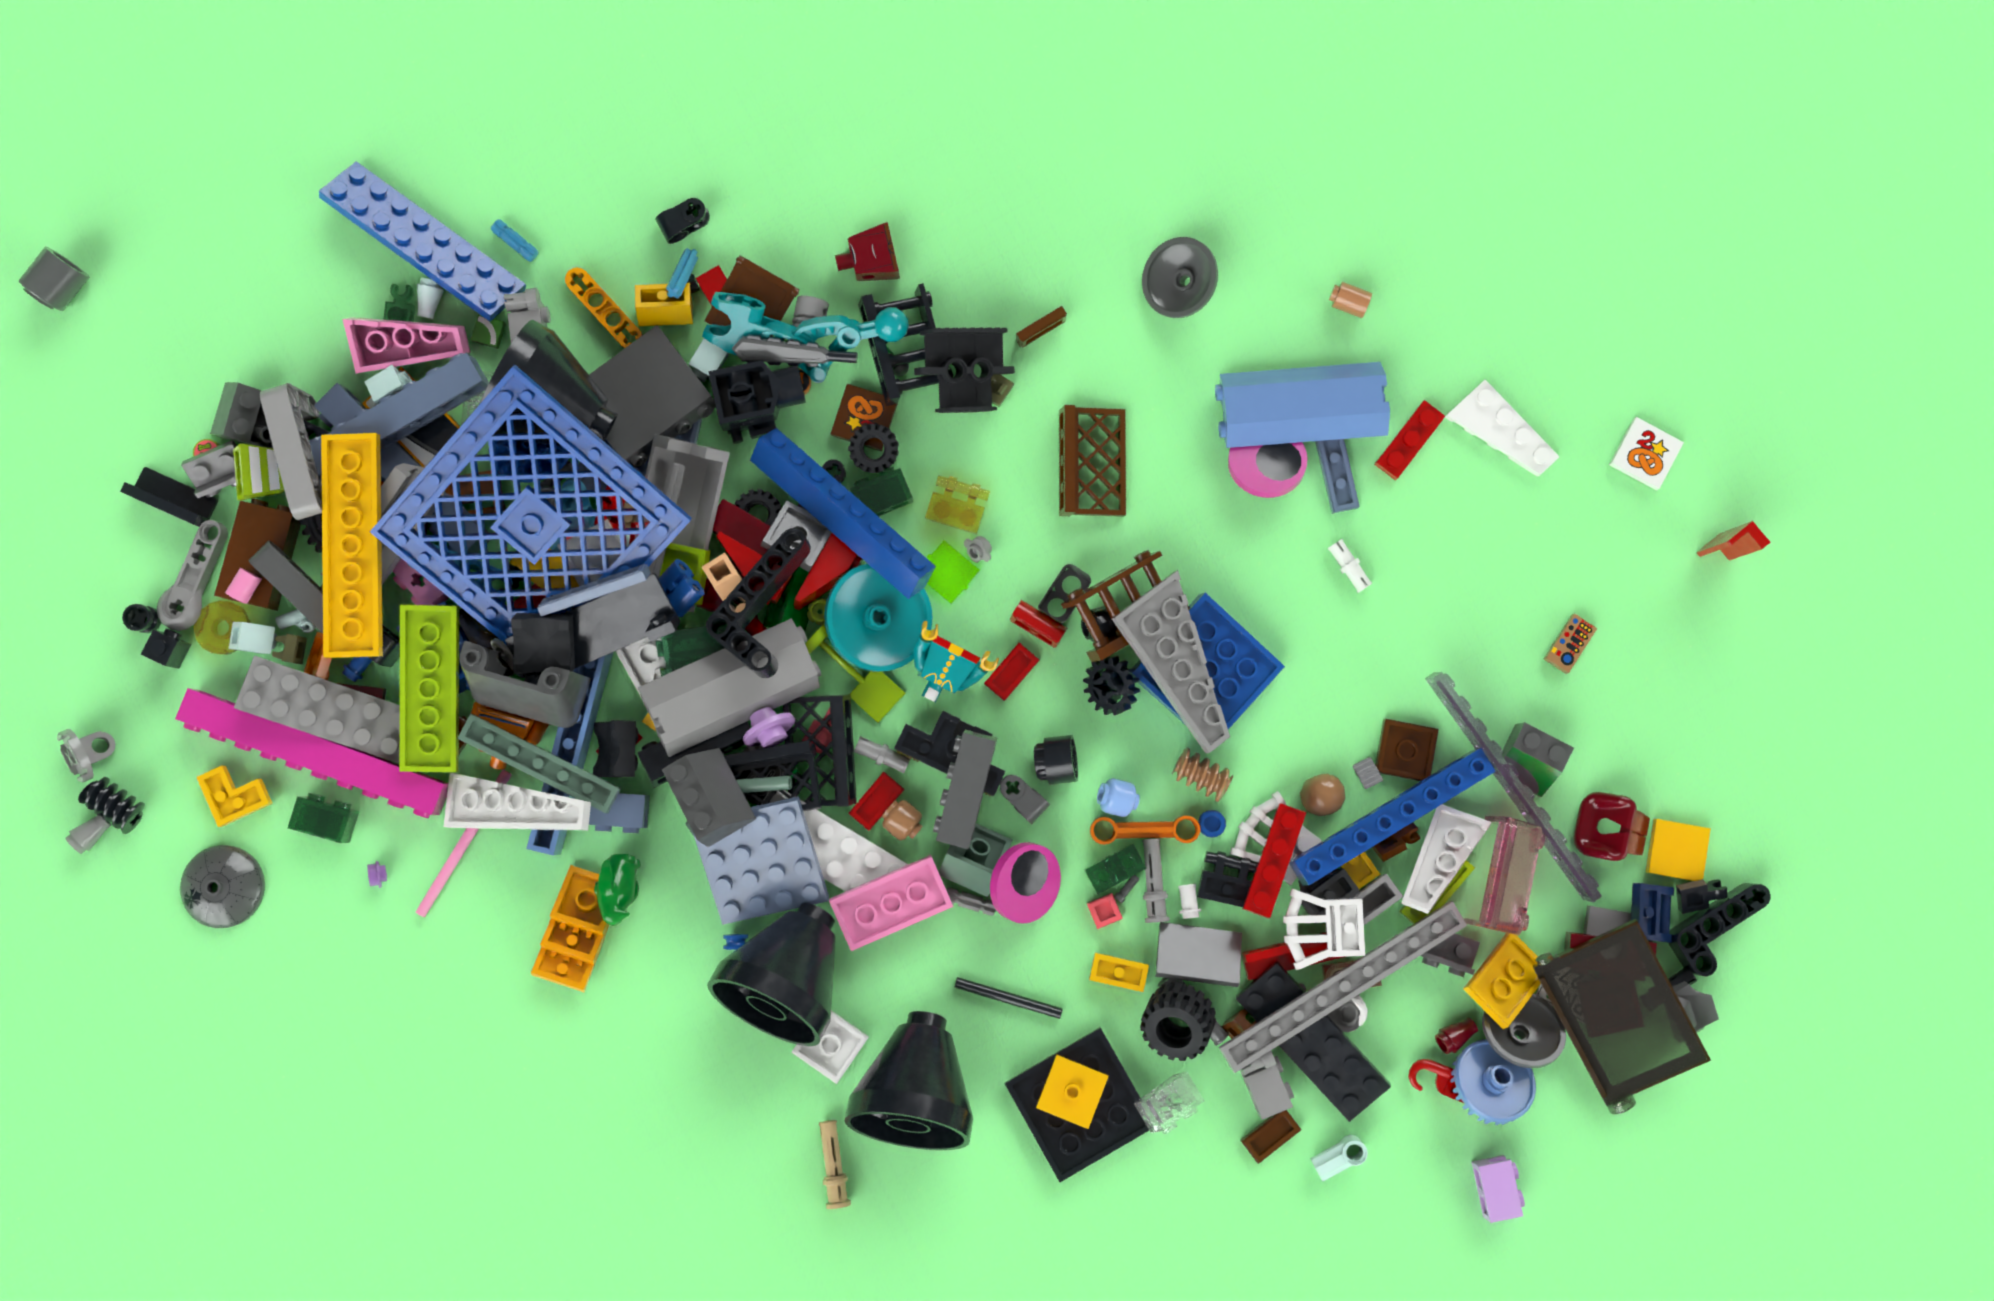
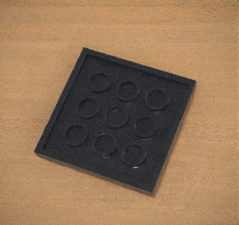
[1004,1027,1156,1182]

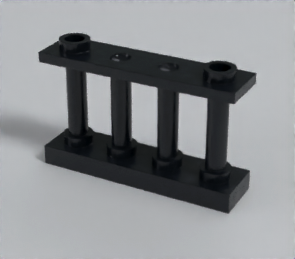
[858,283,954,406]

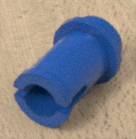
[342,657,372,682]

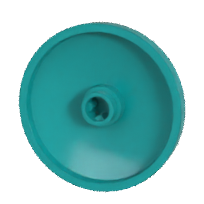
[824,564,933,672]

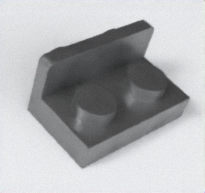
[181,440,237,498]
[1420,934,1480,977]

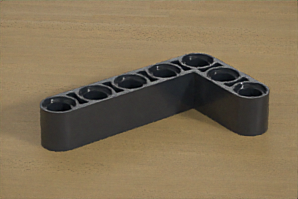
[706,528,811,678]

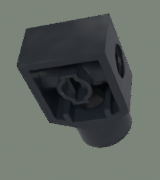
[708,360,806,431]

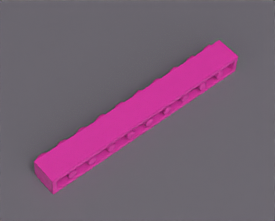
[175,688,448,818]

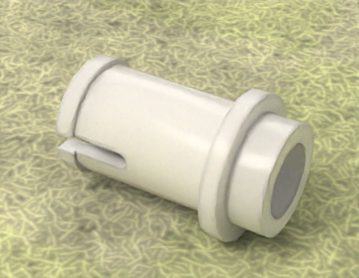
[1178,884,1201,919]

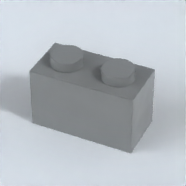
[1350,874,1404,925]

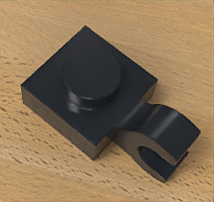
[1676,879,1728,914]

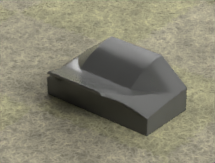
[1298,868,1360,915]
[1663,981,1719,1042]

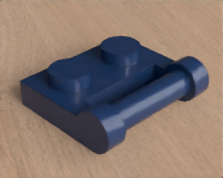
[1631,883,1674,943]

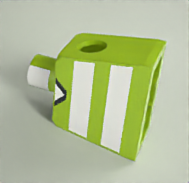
[233,444,285,500]

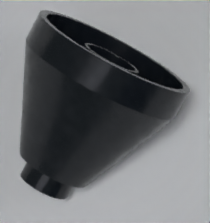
[479,320,618,446]
[707,903,835,1046]
[845,1011,974,1150]

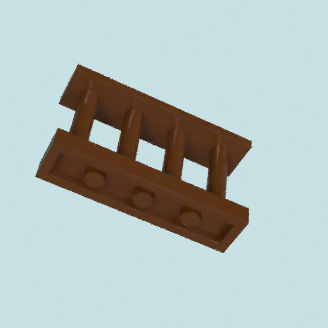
[1061,550,1190,662]

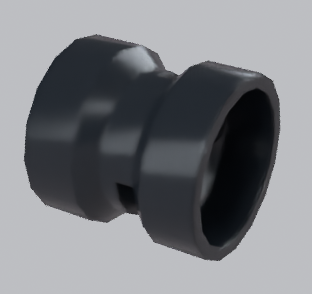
[122,604,161,633]

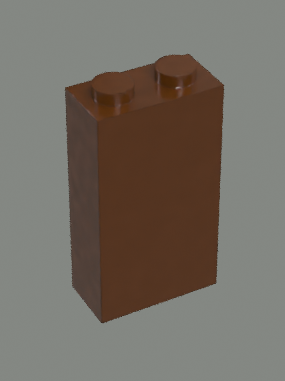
[214,498,301,611]

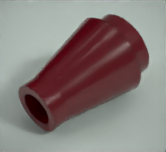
[1435,1018,1478,1054]

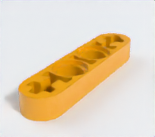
[565,267,643,349]

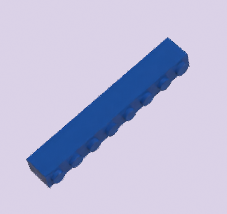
[750,428,936,599]

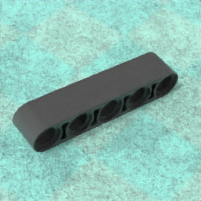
[249,540,323,633]

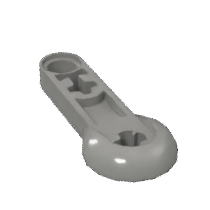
[157,520,228,631]

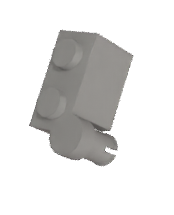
[504,288,551,343]
[1240,1051,1294,1120]

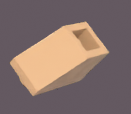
[702,553,746,613]

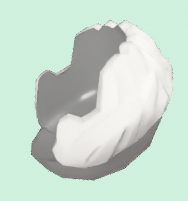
[1327,995,1368,1032]

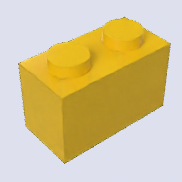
[635,283,693,326]

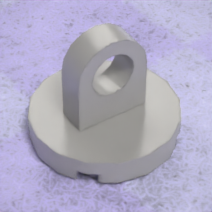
[57,729,116,782]

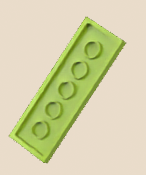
[399,604,459,772]

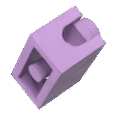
[1471,1155,1525,1223]

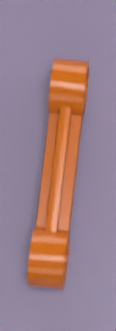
[1090,816,1200,845]

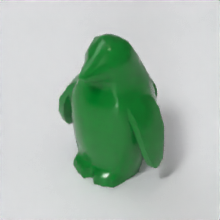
[594,854,641,926]

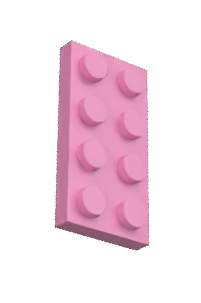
[829,855,953,951]

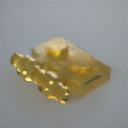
[925,475,990,535]

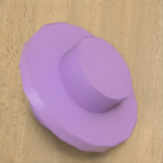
[743,707,795,748]

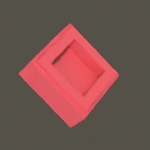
[1086,893,1123,929]

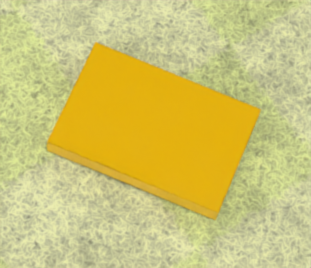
[1463,931,1542,1029]

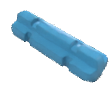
[491,219,539,262]

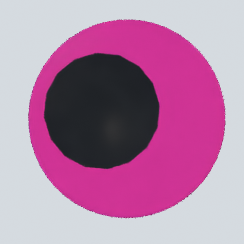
[1228,442,1308,498]
[990,842,1061,924]

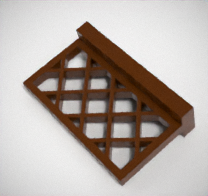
[1059,405,1126,517]

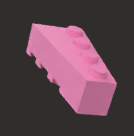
[342,317,470,373]

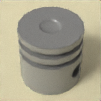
[792,296,829,327]

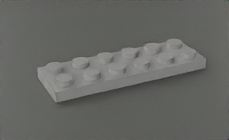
[234,656,400,763]

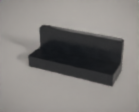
[120,467,218,527]

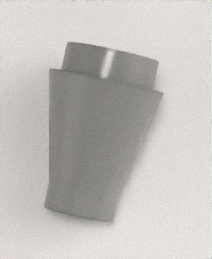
[65,815,111,854]

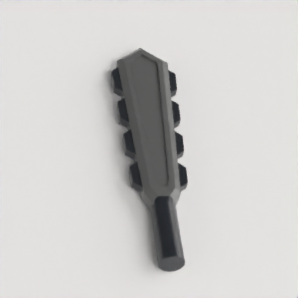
[732,334,858,367]

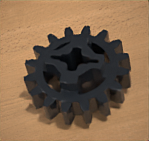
[1083,656,1140,715]

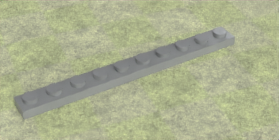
[1218,901,1467,1073]

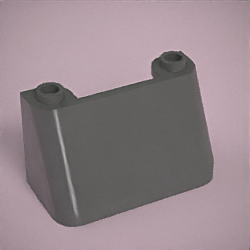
[459,641,591,728]

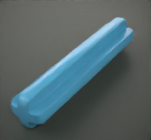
[666,248,698,298]

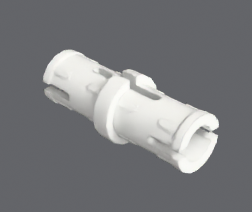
[1327,539,1372,593]

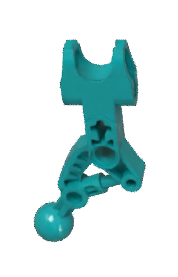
[702,292,909,383]

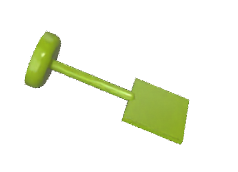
[805,623,905,723]

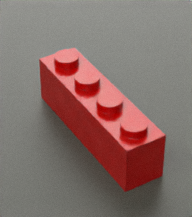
[1242,803,1306,919]

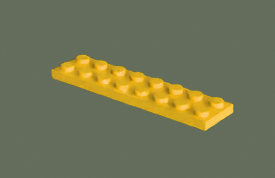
[321,433,383,658]

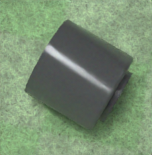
[19,246,90,311]

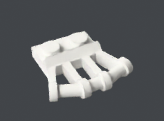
[1230,791,1322,885]
[1283,888,1365,970]

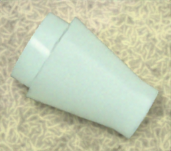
[417,278,444,319]

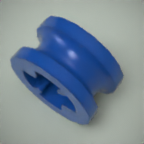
[723,934,748,950]

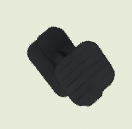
[914,327,1015,413]

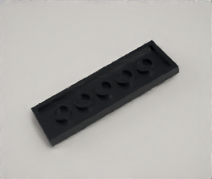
[1236,961,1391,1122]

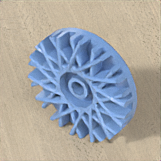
[1450,1039,1536,1125]

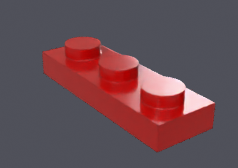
[1374,400,1445,481]

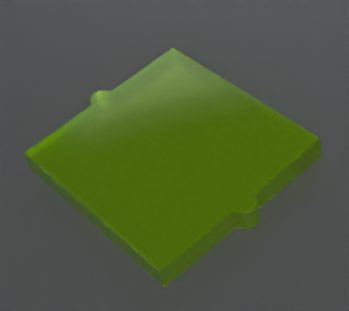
[927,540,980,604]

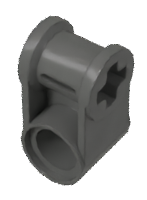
[999,775,1050,824]

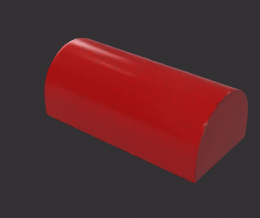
[1010,600,1068,648]

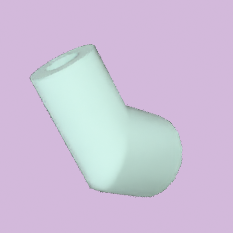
[275,609,316,633]

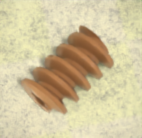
[1172,748,1233,802]

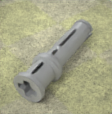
[1142,839,1170,923]

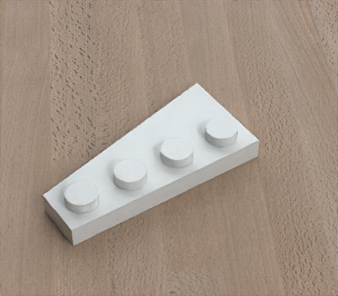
[1445,380,1559,477]
[1401,804,1492,914]

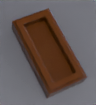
[1016,306,1067,348]
[1240,1110,1302,1164]

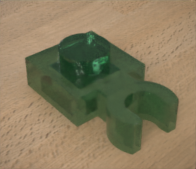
[383,283,415,322]

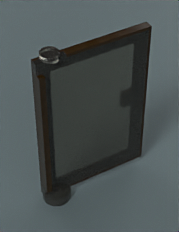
[1533,919,1711,1114]

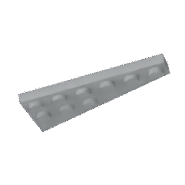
[1112,570,1230,753]

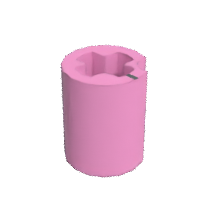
[225,567,262,604]

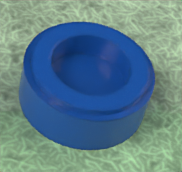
[1198,810,1226,837]

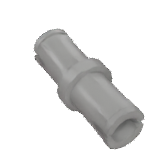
[854,736,911,773]

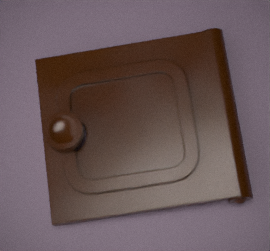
[704,255,800,337]

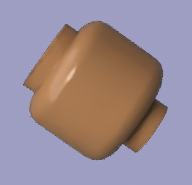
[881,800,923,841]

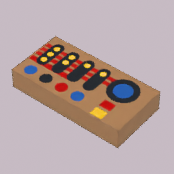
[1543,613,1598,674]

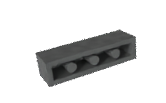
[933,729,997,849]

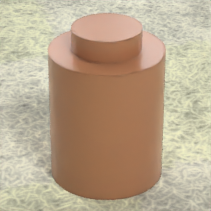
[1329,282,1372,318]

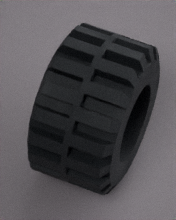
[1140,983,1216,1061]

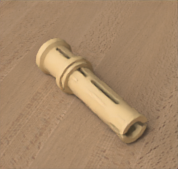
[819,1120,851,1209]

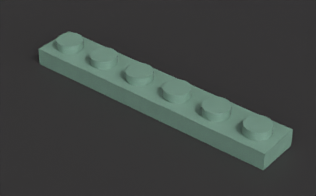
[457,714,621,814]

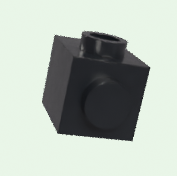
[140,628,192,669]

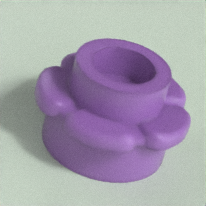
[367,861,387,888]

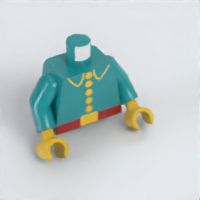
[913,621,999,703]

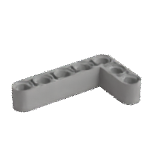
[260,383,322,520]

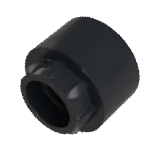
[1034,735,1078,785]

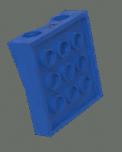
[1132,592,1285,729]

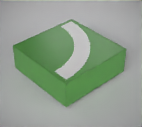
[470,314,506,349]

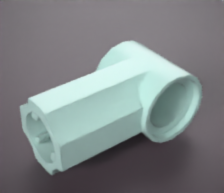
[1310,1135,1368,1182]

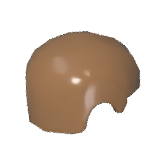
[1300,774,1345,816]

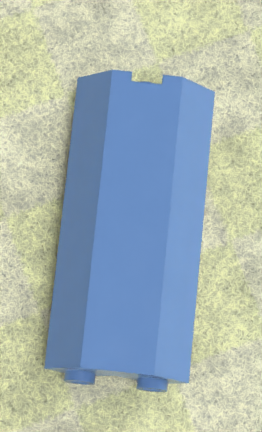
[1215,362,1390,448]

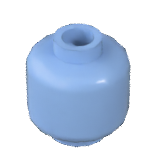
[1097,778,1140,817]

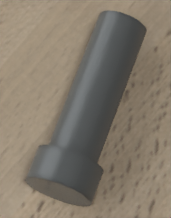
[1114,874,1140,903]

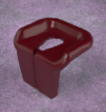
[1574,792,1650,861]

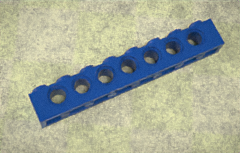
[1289,748,1496,886]

